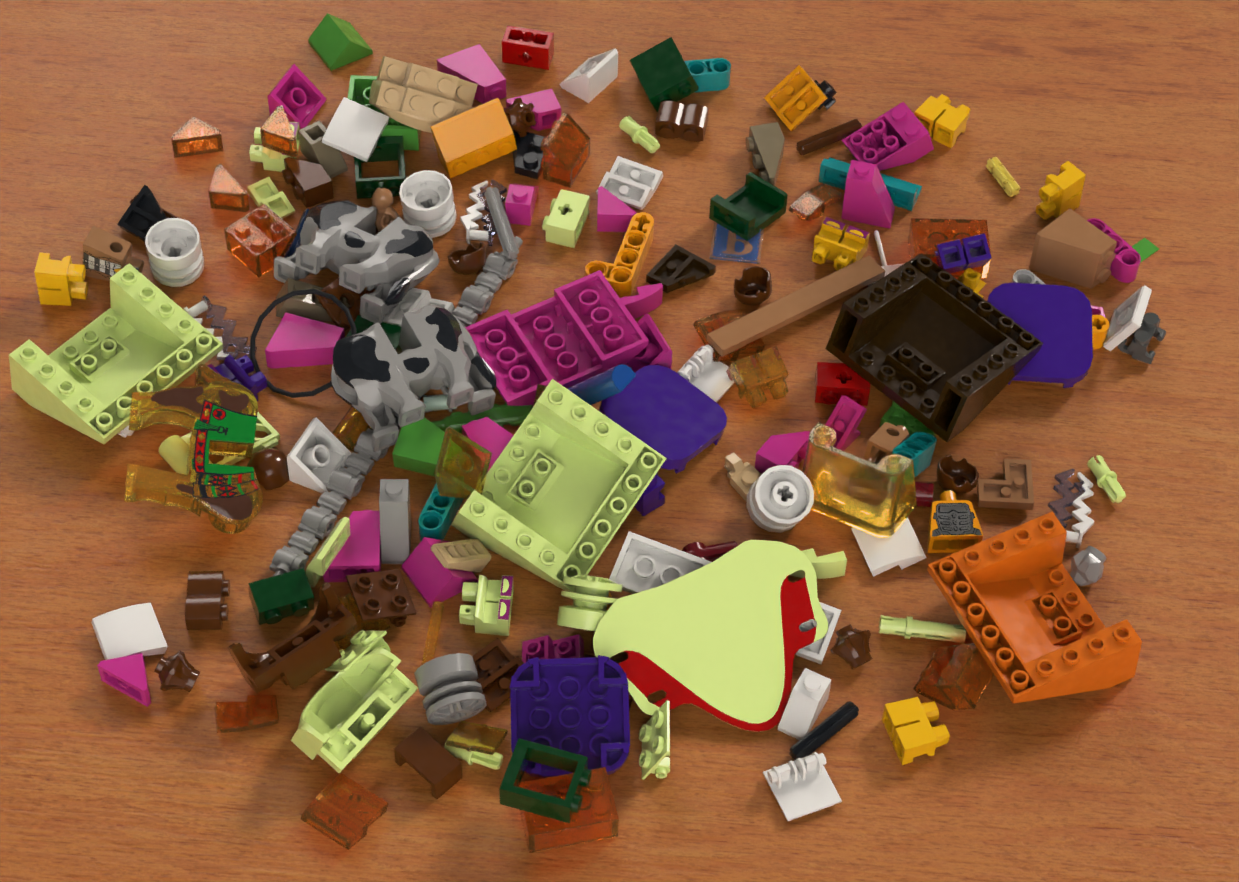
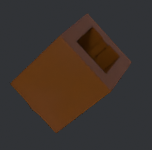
[282,157,334,208]

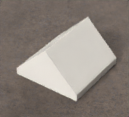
[559,48,618,103]
[286,417,352,494]

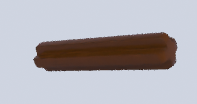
[796,119,862,155]

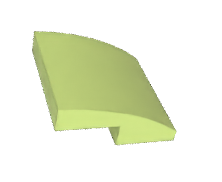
[305,517,350,587]

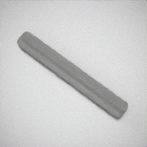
[484,187,519,259]

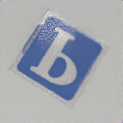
[709,221,764,264]

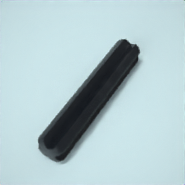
[789,701,859,760]

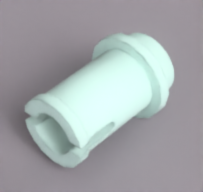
[423,394,457,413]

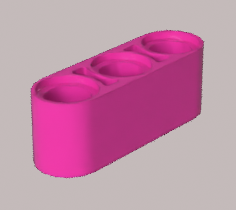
[1087,218,1141,283]

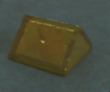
[434,427,492,499]

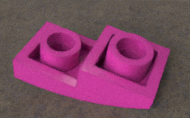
[620,283,663,319]
[522,634,584,663]

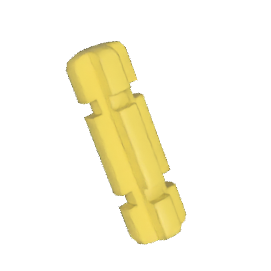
[986,157,1020,197]

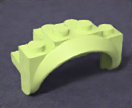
[291,647,418,773]

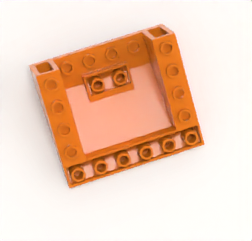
[927,511,1142,704]

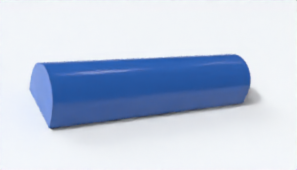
[567,364,636,405]

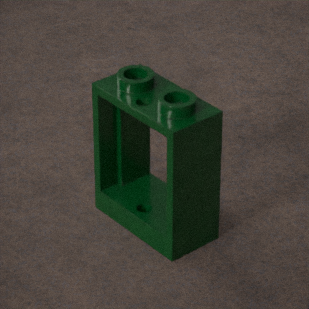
[354,136,406,199]
[499,738,592,823]

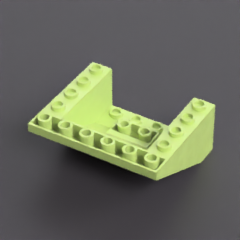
[9,263,223,444]
[451,379,667,592]

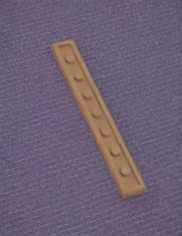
[706,255,885,357]

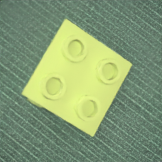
[325,630,391,672]
[639,700,670,780]

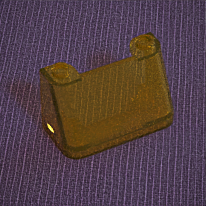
[802,422,917,538]

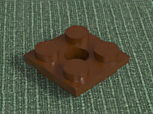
[314,278,367,331]

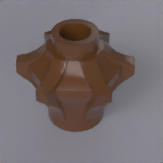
[504,98,536,137]
[830,624,873,669]
[154,651,200,692]

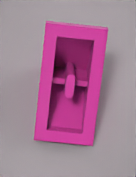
[597,186,637,232]
[97,653,151,707]

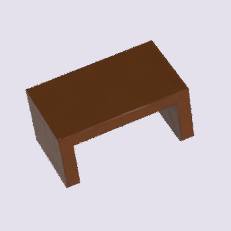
[394,727,462,799]

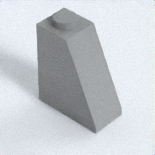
[379,479,412,564]

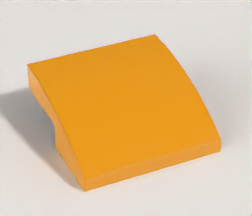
[764,65,827,131]

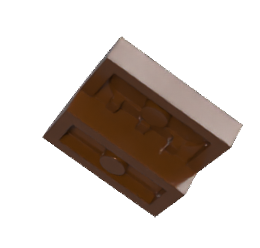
[473,638,524,712]

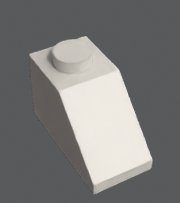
[778,668,831,740]

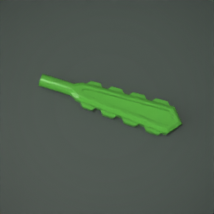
[432,402,533,434]

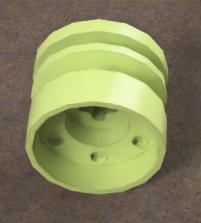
[557,574,623,631]

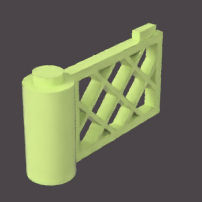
[158,402,280,490]

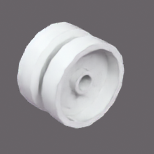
[746,465,814,533]

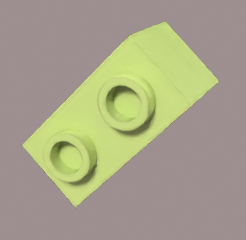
[542,189,590,248]

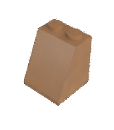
[1029,209,1117,289]

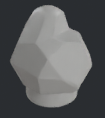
[1070,546,1107,586]

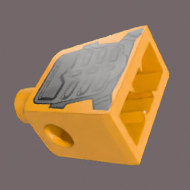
[927,491,983,553]

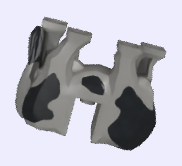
[274,200,440,324]
[331,305,496,452]

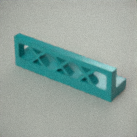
[819,157,922,211]

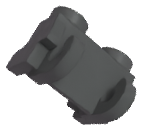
[1118,313,1166,364]

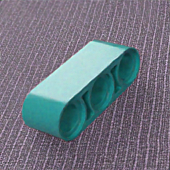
[685,58,731,93]
[886,432,937,483]
[418,469,465,541]

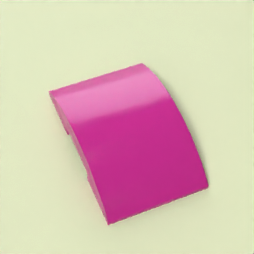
[465,270,649,406]

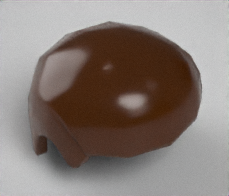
[448,242,487,275]
[734,266,772,305]
[247,448,289,490]
[937,455,979,494]

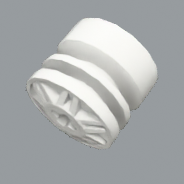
[399,170,457,238]
[145,218,204,287]

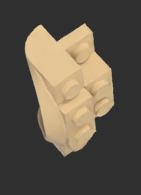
[369,56,478,133]

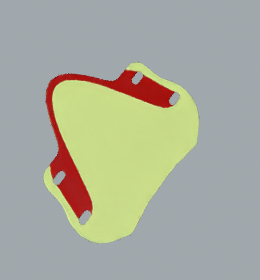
[593,540,828,732]

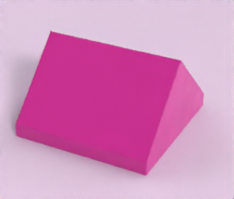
[268,64,327,129]
[625,313,672,372]
[401,537,478,608]

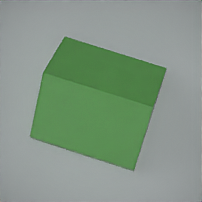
[308,13,373,71]

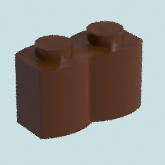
[655,101,708,142]
[185,571,230,630]

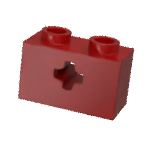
[502,25,554,70]
[815,362,870,406]

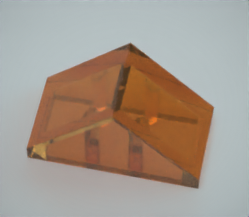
[260,105,298,157]
[171,116,224,158]
[208,164,250,212]

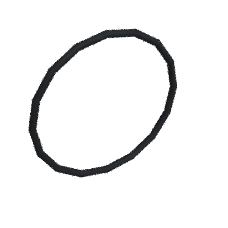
[250,289,356,398]

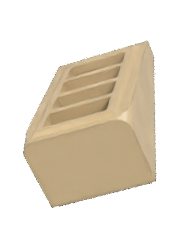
[430,539,491,572]

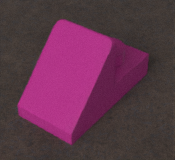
[816,396,867,456]

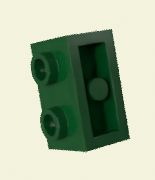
[249,568,314,625]

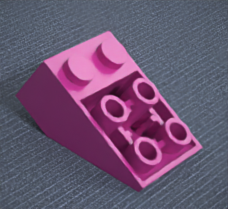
[842,102,934,171]

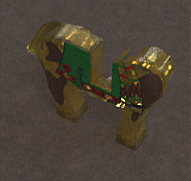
[124,364,263,534]

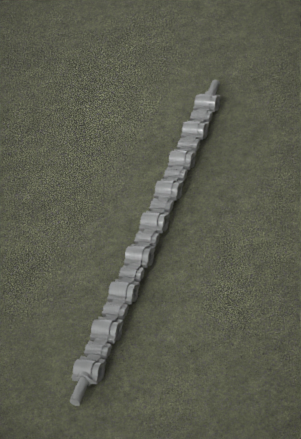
[269,236,523,577]

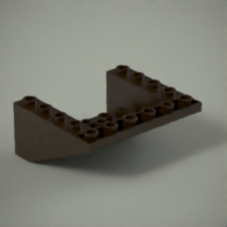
[826,253,1043,442]

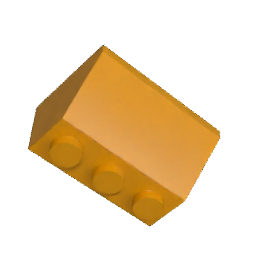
[430,98,517,179]

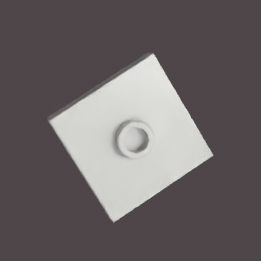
[1103,285,1152,351]

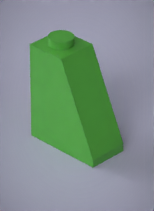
[392,417,467,478]

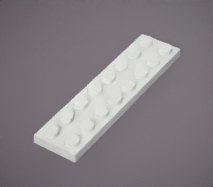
[609,531,841,664]

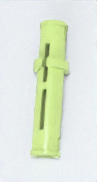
[879,615,966,644]

